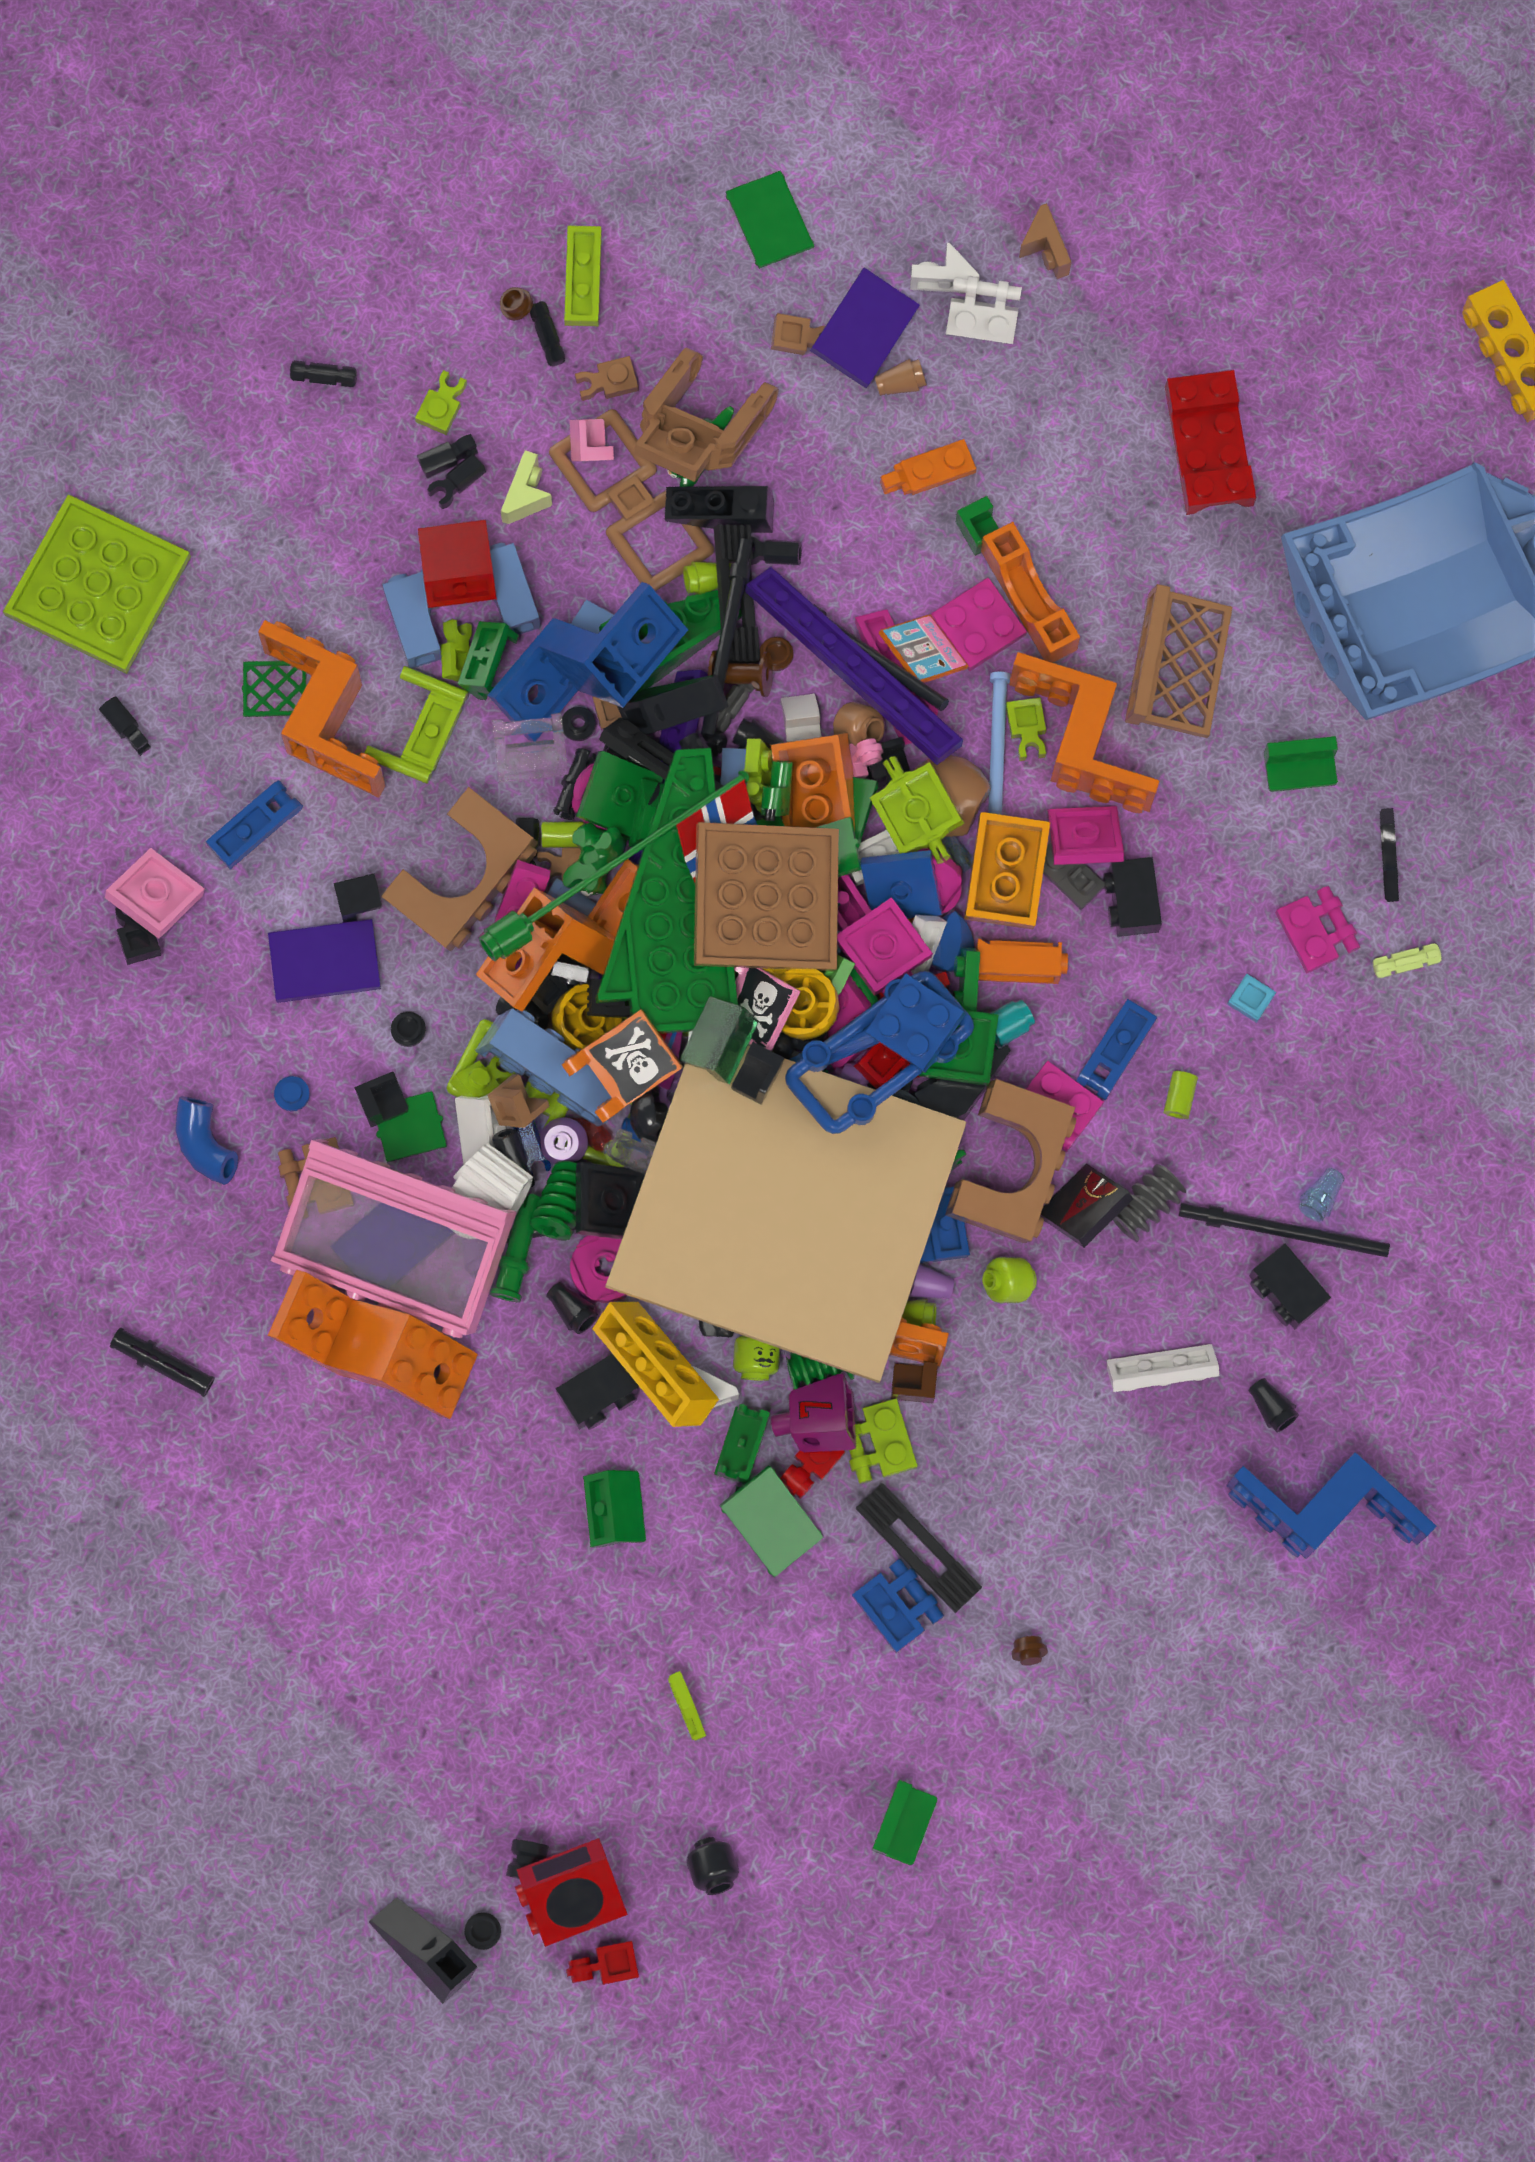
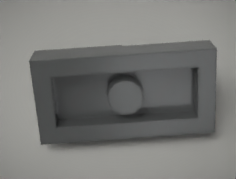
[1043,842,1105,910]

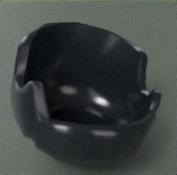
[630,1090,668,1144]

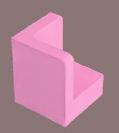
[570,419,614,461]

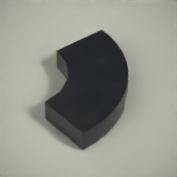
[1379,808,1399,902]

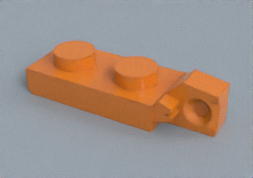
[880,439,976,495]

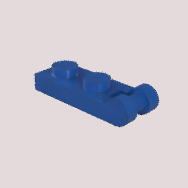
[206,781,303,869]
[1076,999,1157,1100]

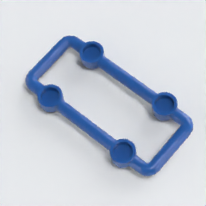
[785,971,974,1134]

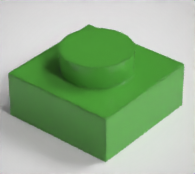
[820,955,855,995]

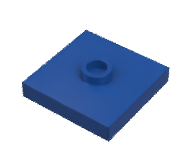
[861,850,942,919]

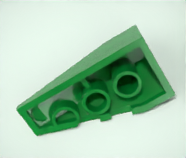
[599,590,742,694]

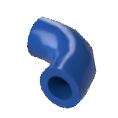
[175,1096,238,1185]

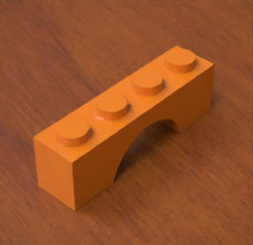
[981,522,1080,663]

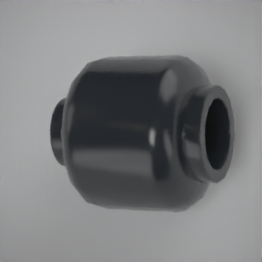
[686,1837,739,1895]

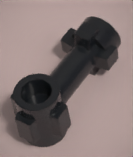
[678,731,727,757]

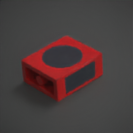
[514,1838,628,1947]

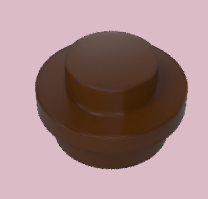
[500,287,533,321]
[759,637,793,671]
[1011,1636,1048,1666]

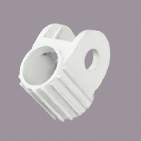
[452,1143,533,1239]

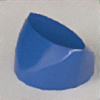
[931,911,975,973]

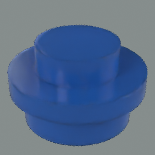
[274,1076,310,1112]

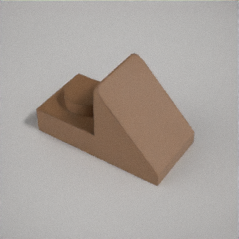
[1019,203,1072,279]

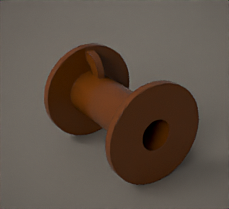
[708,650,773,697]

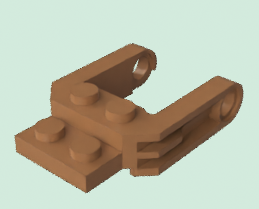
[633,347,779,482]

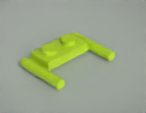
[364,666,469,784]

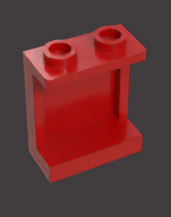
[418,520,497,608]

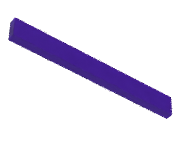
[745,567,963,765]

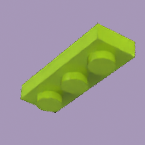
[564,225,602,327]

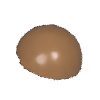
[913,755,991,837]

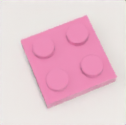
[105,848,205,939]

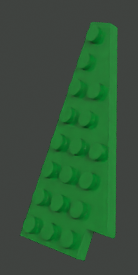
[596,748,740,1034]

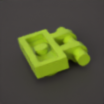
[744,739,773,816]
[849,1398,918,1484]

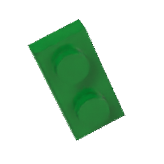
[953,947,980,1011]

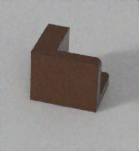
[891,1362,938,1404]

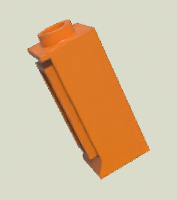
[976,939,1068,984]

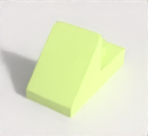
[501,450,552,524]

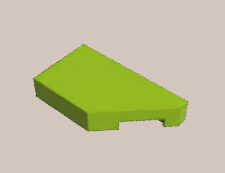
[668,1671,706,1741]

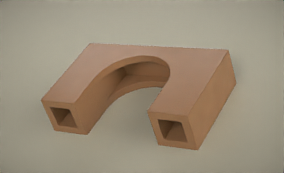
[381,787,538,951]
[945,1079,1076,1243]

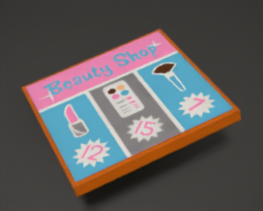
[879,614,968,683]

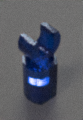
[512,1119,551,1175]

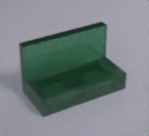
[680,997,759,1084]

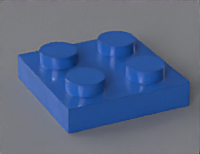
[866,974,966,1073]

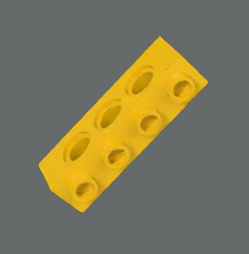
[1462,279,1535,422]
[592,1301,719,1427]

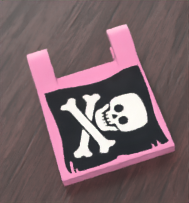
[725,967,801,1051]

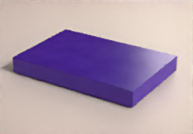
[810,267,920,388]
[268,919,381,1003]

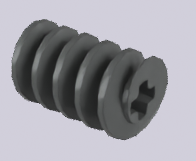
[1113,1164,1186,1242]

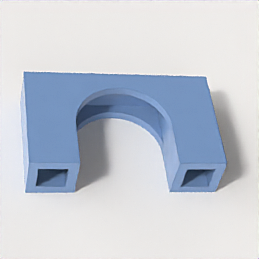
[382,543,540,669]

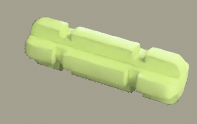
[1373,943,1441,978]

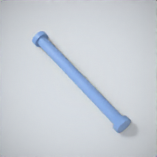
[988,671,1011,815]

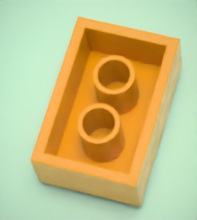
[964,812,1050,930]

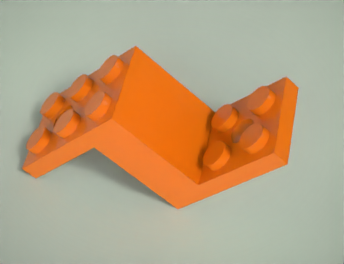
[258,620,385,798]
[1009,652,1160,813]
[476,859,638,1012]
[267,1270,478,1419]

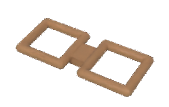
[549,409,714,591]

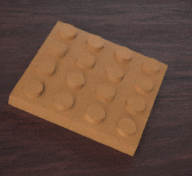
[694,822,839,971]

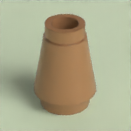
[874,358,927,396]

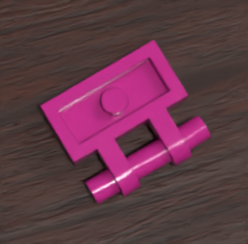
[1275,886,1360,974]

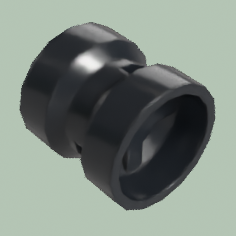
[506,1839,549,1879]

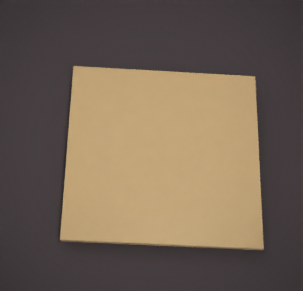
[605,1030,967,1383]

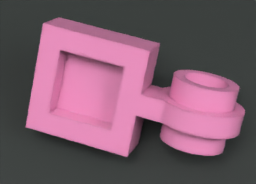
[849,738,883,779]

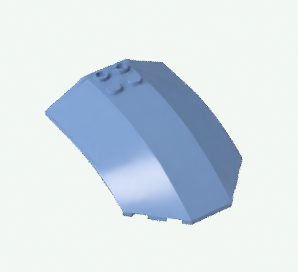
[1281,462,1535,720]

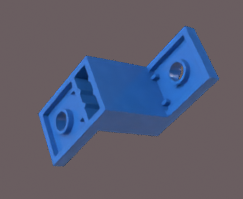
[487,582,688,742]
[1226,1452,1437,1559]

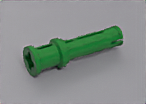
[490,1193,540,1303]

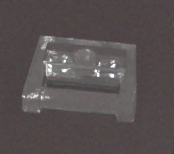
[492,713,568,783]

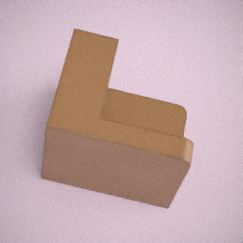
[487,1074,550,1128]

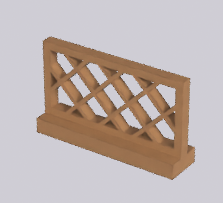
[1125,584,1233,738]

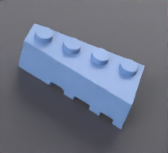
[475,1008,611,1127]

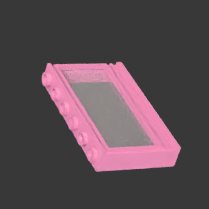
[271,1139,516,1338]

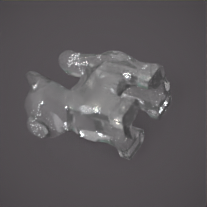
[603,1129,656,1174]

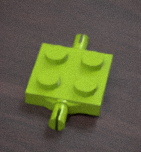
[869,756,965,864]

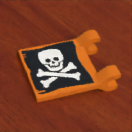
[562,1009,683,1123]

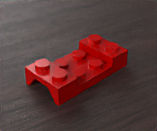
[1165,370,1257,515]

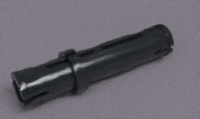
[110,1327,215,1397]

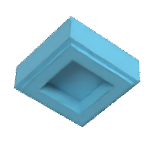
[1227,974,1276,1023]

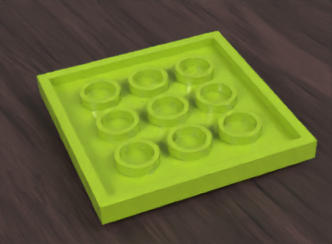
[3,494,191,674]

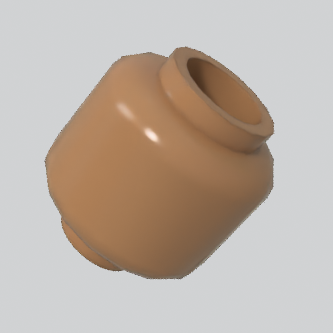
[833,702,884,746]

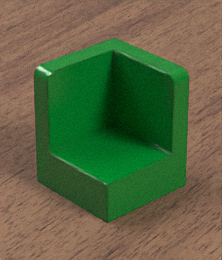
[955,496,999,556]

